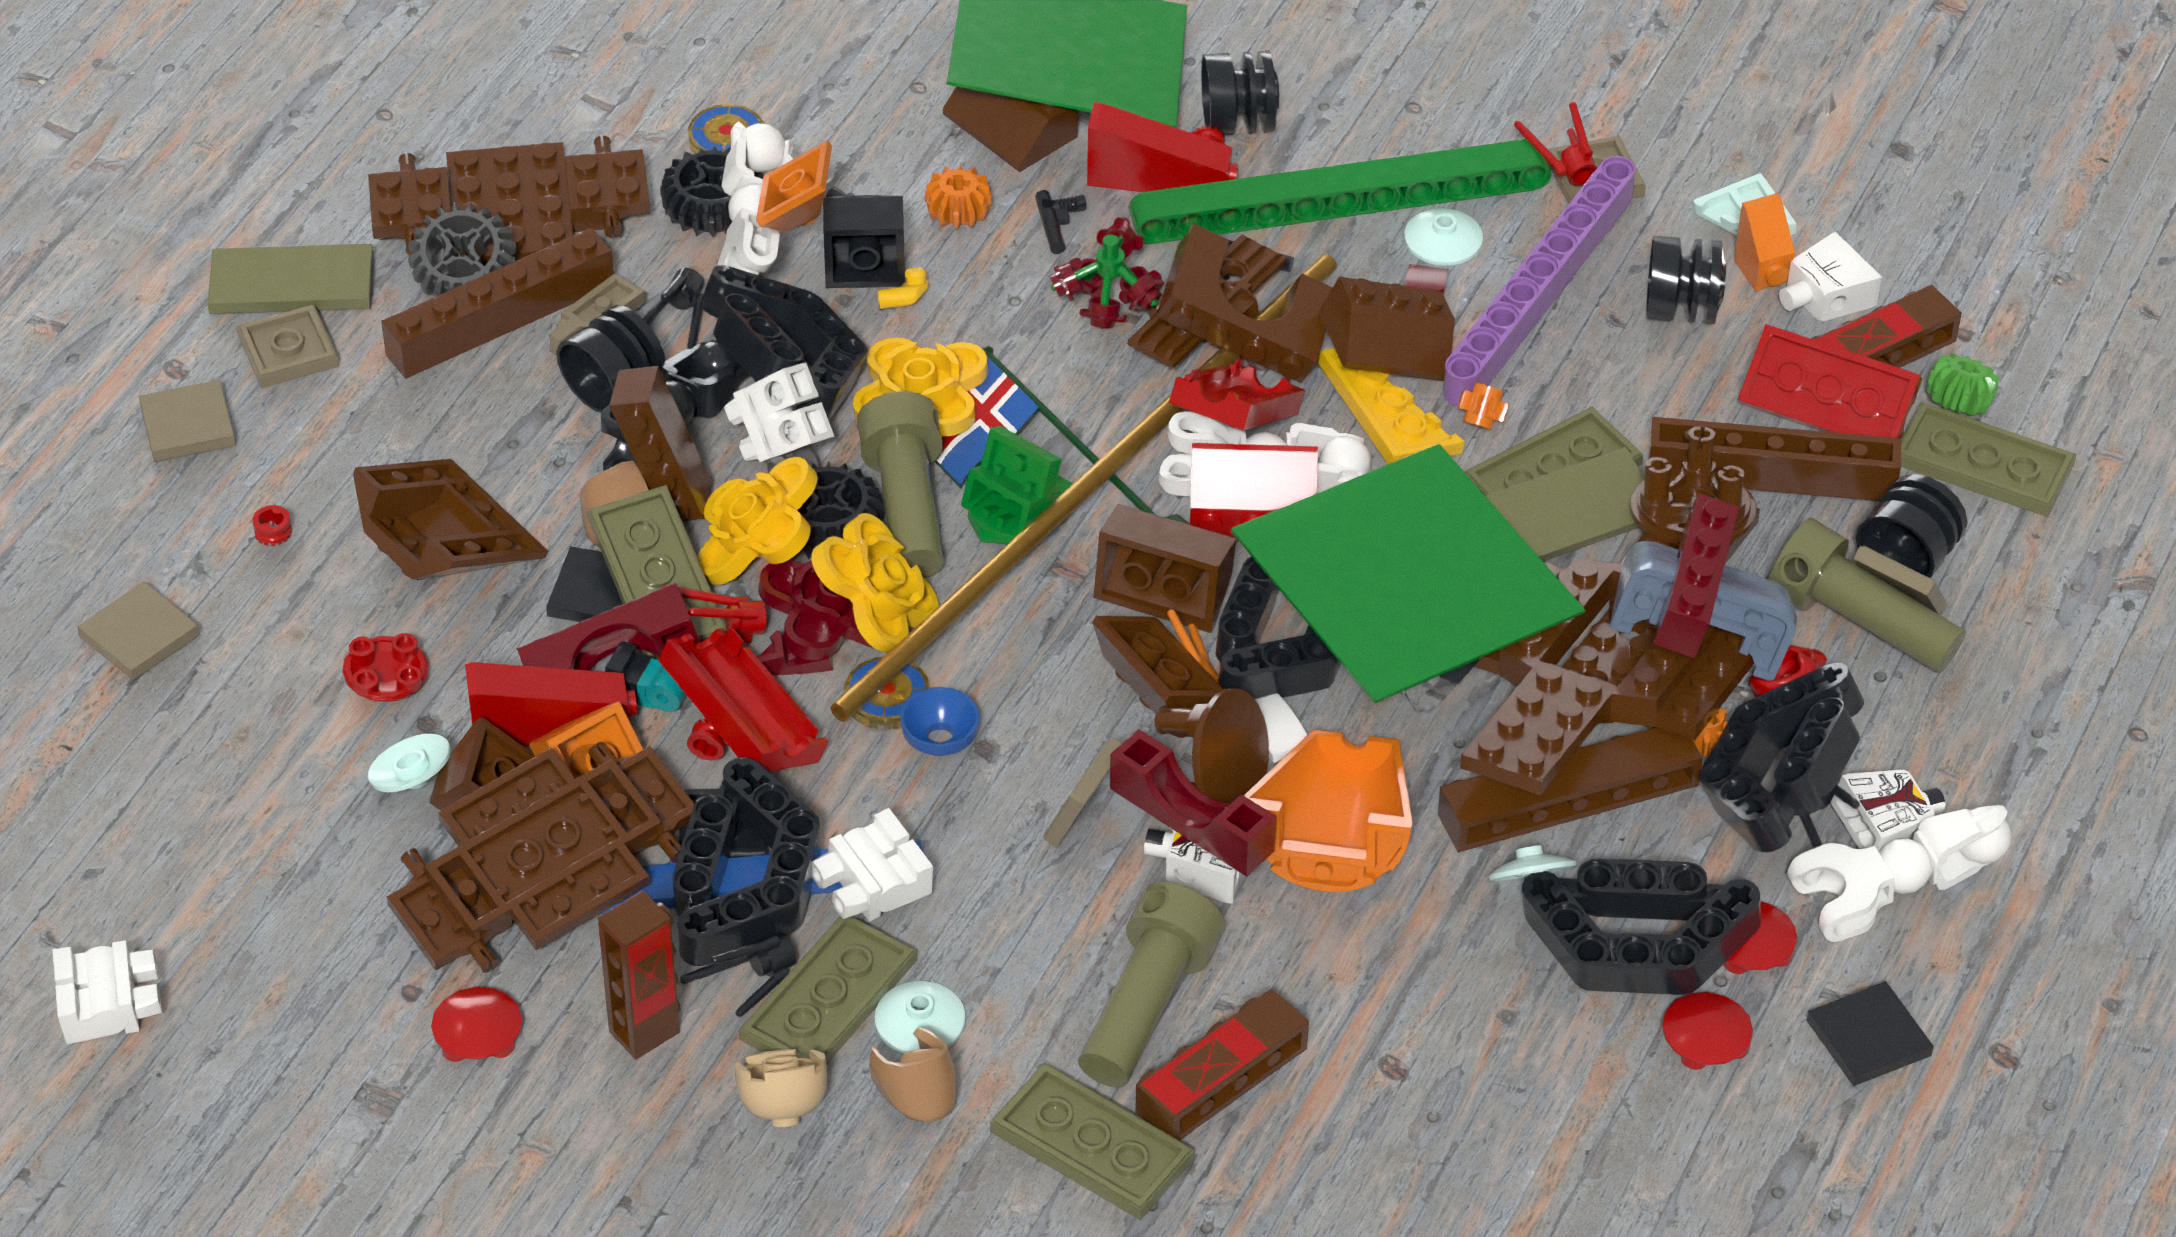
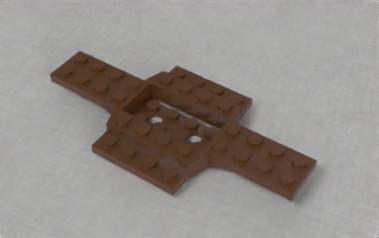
[1461,508,1760,796]

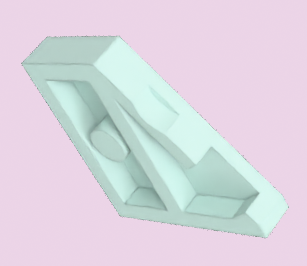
[1693,173,1797,236]

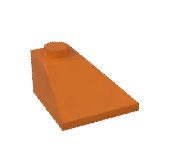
[756,140,832,232]
[529,702,643,779]

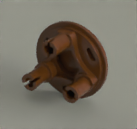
[1630,427,1756,545]
[1154,688,1269,803]

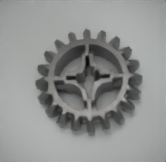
[408,202,517,297]

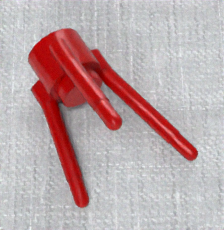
[1514,102,1597,186]
[661,585,766,643]

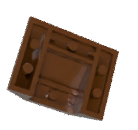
[353,459,548,580]

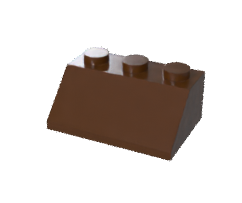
[943,86,1077,172]
[1319,276,1455,381]
[1093,504,1236,633]
[1092,615,1224,738]

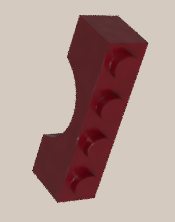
[1653,493,1739,658]
[517,583,700,671]
[1110,729,1276,877]

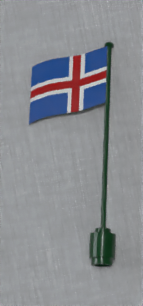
[934,346,1190,525]

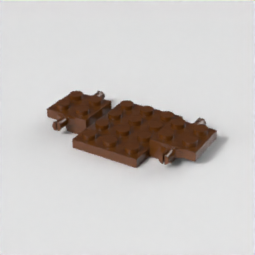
[368,136,650,267]
[387,742,695,973]

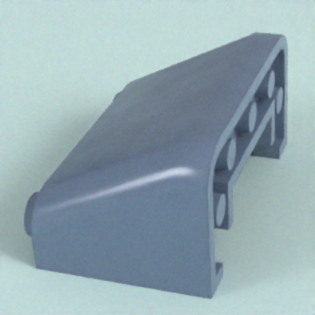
[1609,541,1797,681]

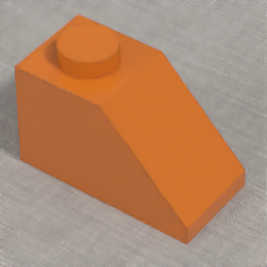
[1734,193,1795,291]

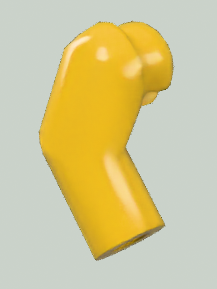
[877,267,929,309]

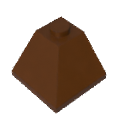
[429,717,535,810]

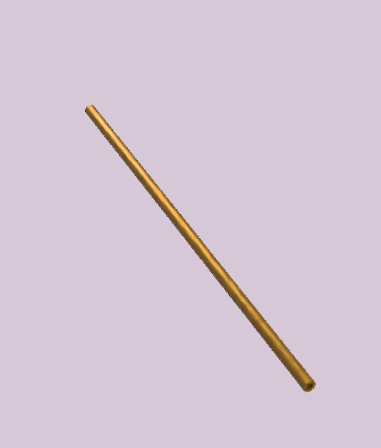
[831,254,1337,722]

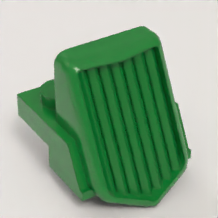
[961,426,1073,544]

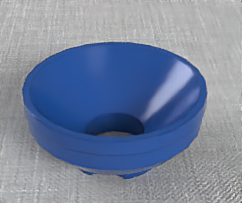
[900,687,979,756]

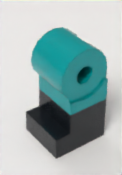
[605,641,686,712]

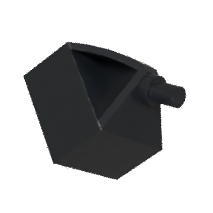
[823,186,905,288]

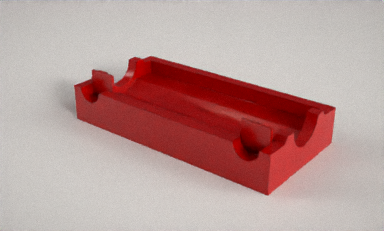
[1738,324,1923,439]
[1168,358,1305,430]
[658,628,828,772]

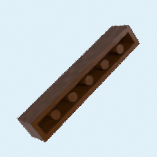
[381,228,614,379]
[1647,417,1901,501]
[1438,727,1703,853]

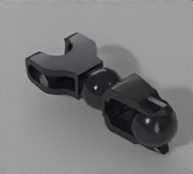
[601,339,749,471]

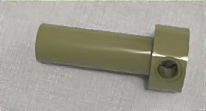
[857,391,943,579]
[1768,518,1966,674]
[1078,882,1225,1088]

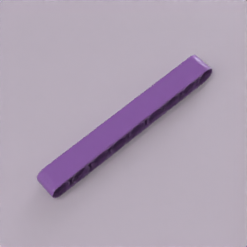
[1443,156,1635,406]

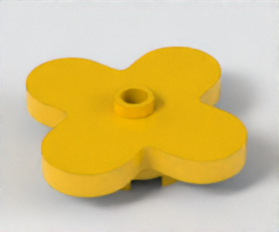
[853,338,988,436]
[697,457,818,585]
[812,513,939,653]

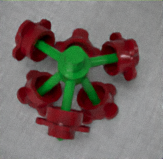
[1049,217,1165,329]

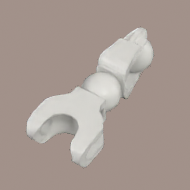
[717,122,794,275]
[1158,412,1371,497]
[1787,805,2012,942]

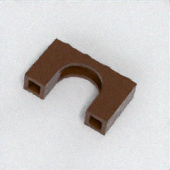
[1156,223,1333,383]

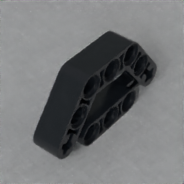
[700,265,868,420]
[1215,556,1341,699]
[1699,662,1864,852]
[673,757,821,966]
[1522,858,1761,995]

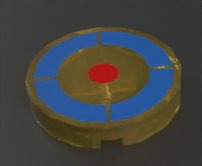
[688,104,764,154]
[844,657,929,730]

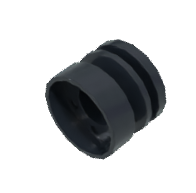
[1201,50,1279,134]
[1646,236,1726,324]
[556,305,665,413]
[1855,474,1968,578]

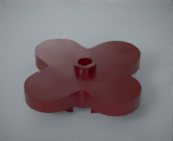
[758,560,873,660]

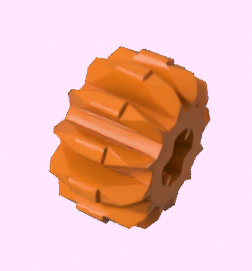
[925,165,992,230]

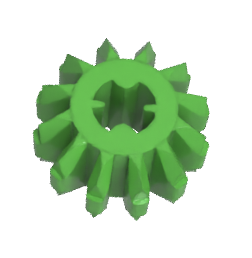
[1926,354,1999,416]

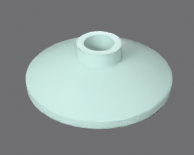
[1404,208,1483,266]
[368,734,451,792]
[1488,845,1577,882]
[875,981,965,1054]

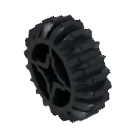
[660,145,764,238]
[797,461,883,560]

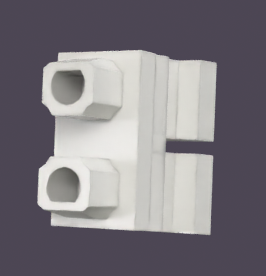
[724,362,835,462]
[812,808,933,922]
[52,940,162,1045]

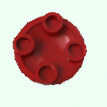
[342,633,428,702]
[1709,901,1797,974]
[431,987,522,1062]
[1662,992,1753,1070]

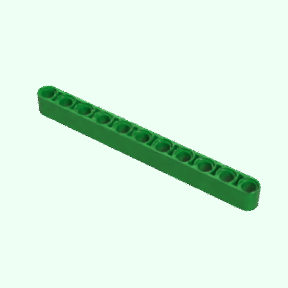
[1128,139,1552,244]

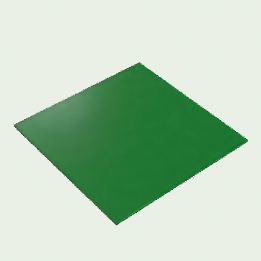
[946,0,1187,128]
[1231,444,1586,703]

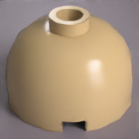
[734,1049,827,1127]

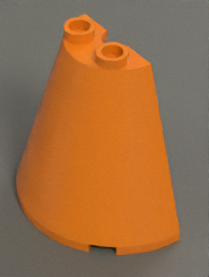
[1244,729,1412,892]

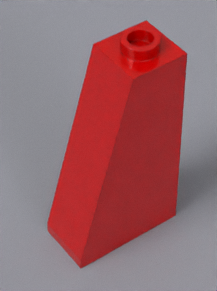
[1087,102,1239,192]
[465,662,638,747]

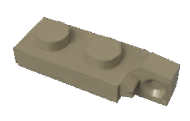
[549,273,646,356]

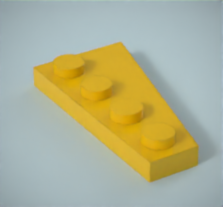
[1317,348,1465,464]

